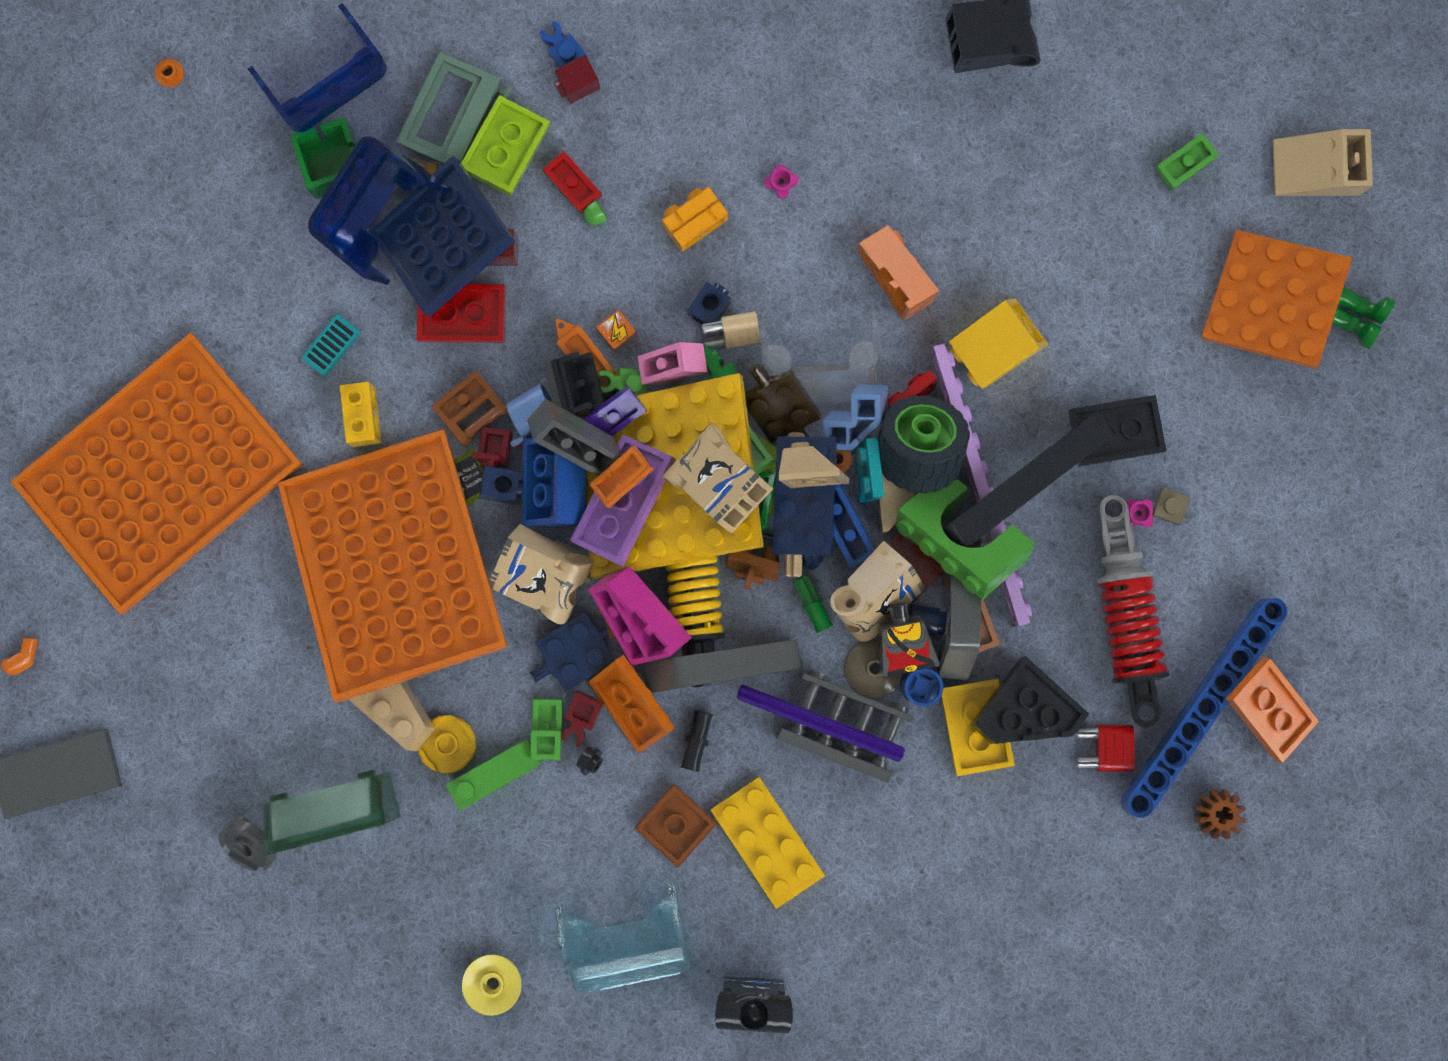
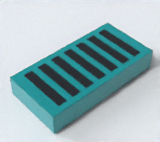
[301,314,362,378]

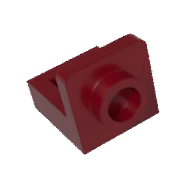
[472,427,513,468]

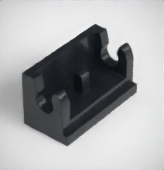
[550,352,604,418]

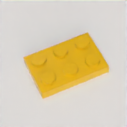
[941,678,1015,776]

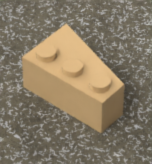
[348,681,435,751]

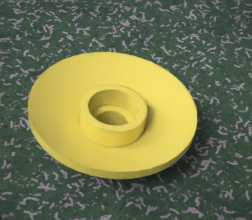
[462,954,522,1016]

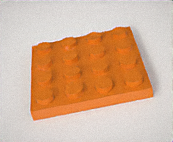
[1201,230,1353,370]

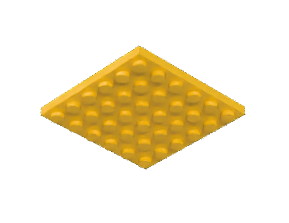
[581,373,764,579]

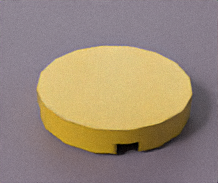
[418,715,477,773]

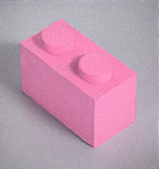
[637,342,708,386]

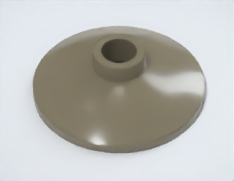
[845,640,903,698]

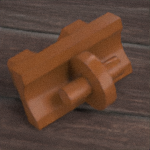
[726,547,782,590]

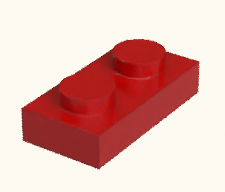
[542,151,602,214]
[888,370,937,407]

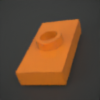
[589,445,654,508]

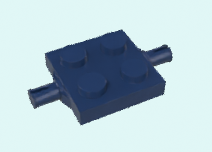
[530,611,615,692]

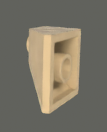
[779,442,849,488]

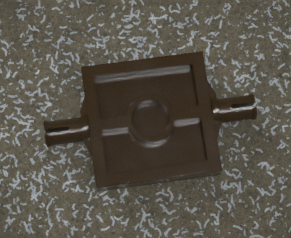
[745,364,821,443]

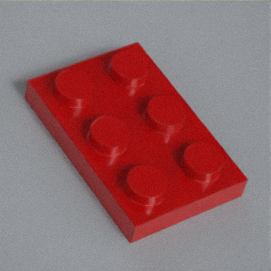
[416,284,506,343]

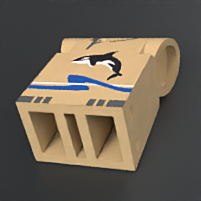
[662,422,773,533]
[489,524,593,624]
[830,541,926,642]

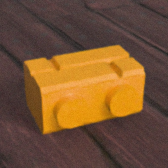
[661,187,728,252]

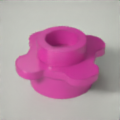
[765,165,799,199]
[1126,499,1153,528]

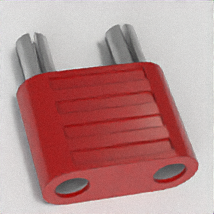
[1076,724,1135,772]

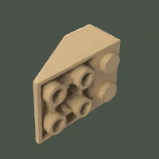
[1272,129,1373,196]

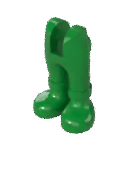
[1332,287,1395,349]

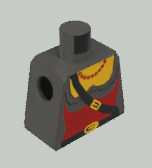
[879,603,939,677]

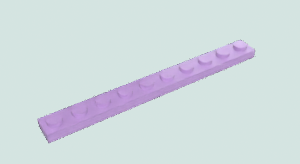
[930,343,1032,627]

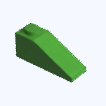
[446,739,542,811]

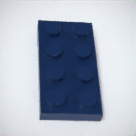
[772,436,837,556]

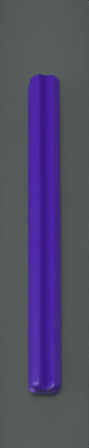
[737,685,905,762]

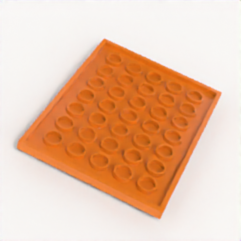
[10,332,303,615]
[278,429,508,703]

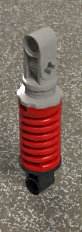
[1097,495,1170,728]

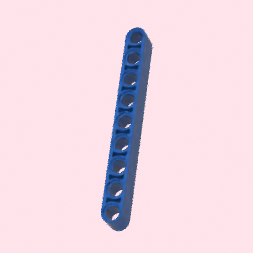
[1121,598,1288,818]

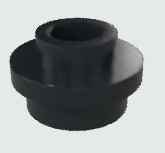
[576,747,603,776]

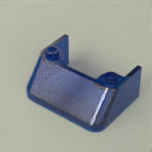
[248,3,387,132]
[308,136,450,285]

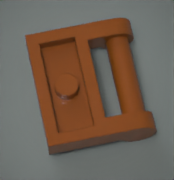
[431,370,508,447]

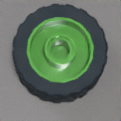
[878,395,970,493]

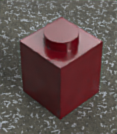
[554,55,600,104]

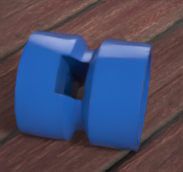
[900,668,943,707]

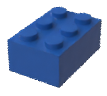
[522,438,587,528]

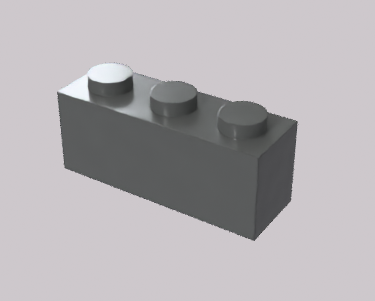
[527,399,621,476]

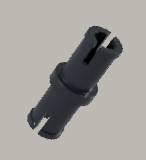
[681,710,713,772]

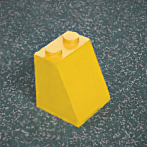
[949,298,1049,389]

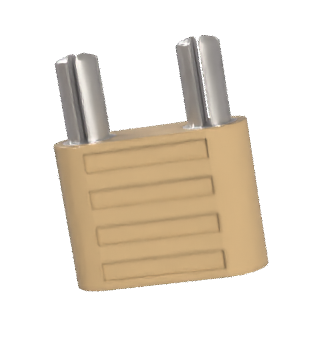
[702,311,760,349]

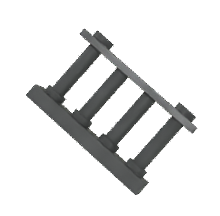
[777,669,914,783]

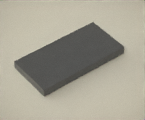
[0,729,122,819]

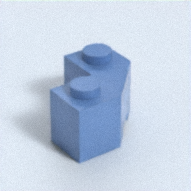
[823,384,888,450]

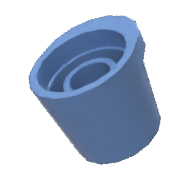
[506,383,553,447]

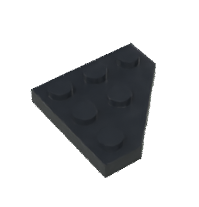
[970,656,1089,744]

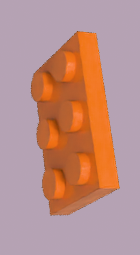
[588,655,675,754]
[1226,657,1319,763]

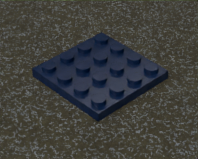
[369,156,516,317]

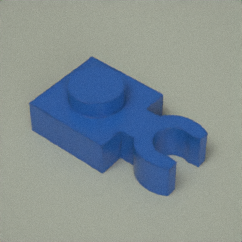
[540,21,588,68]

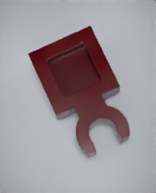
[561,691,604,747]

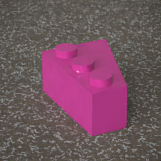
[589,566,692,665]

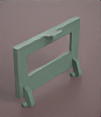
[396,52,512,164]

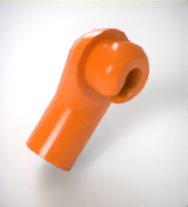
[1,637,38,675]

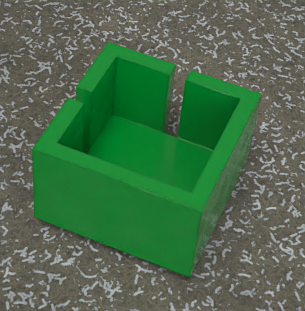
[289,117,370,199]

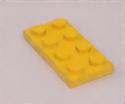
[710,777,825,909]

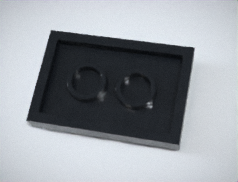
[1068,395,1167,467]

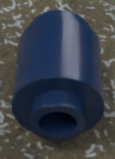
[908,604,947,637]

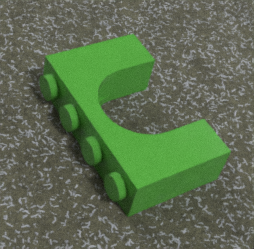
[895,479,1035,600]

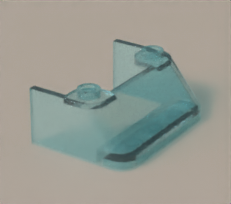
[555,883,691,993]

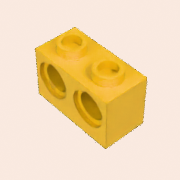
[340,382,382,447]

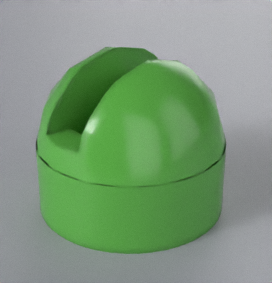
[584,200,608,225]

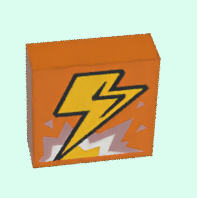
[596,310,637,351]

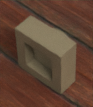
[1152,488,1191,525]

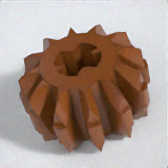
[1194,789,1246,839]

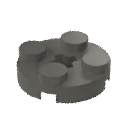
[219,816,277,871]

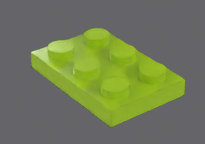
[461,95,550,197]

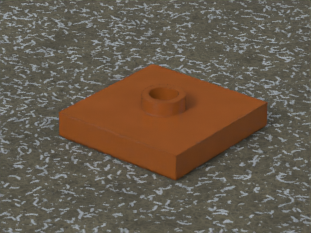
[634,783,718,868]

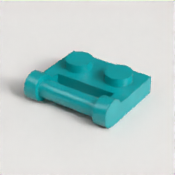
[852,438,885,504]

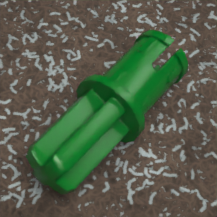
[793,575,833,633]

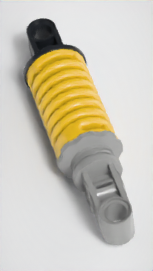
[665,556,725,688]

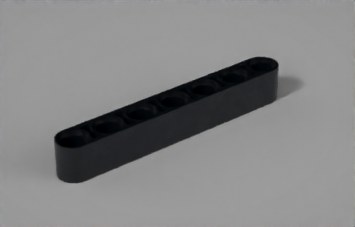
[943,411,1116,547]

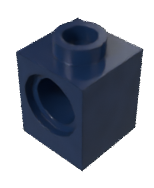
[687,282,731,325]
[479,466,523,504]

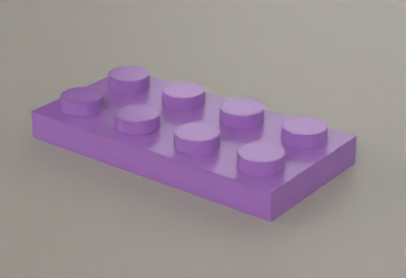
[570,435,676,567]

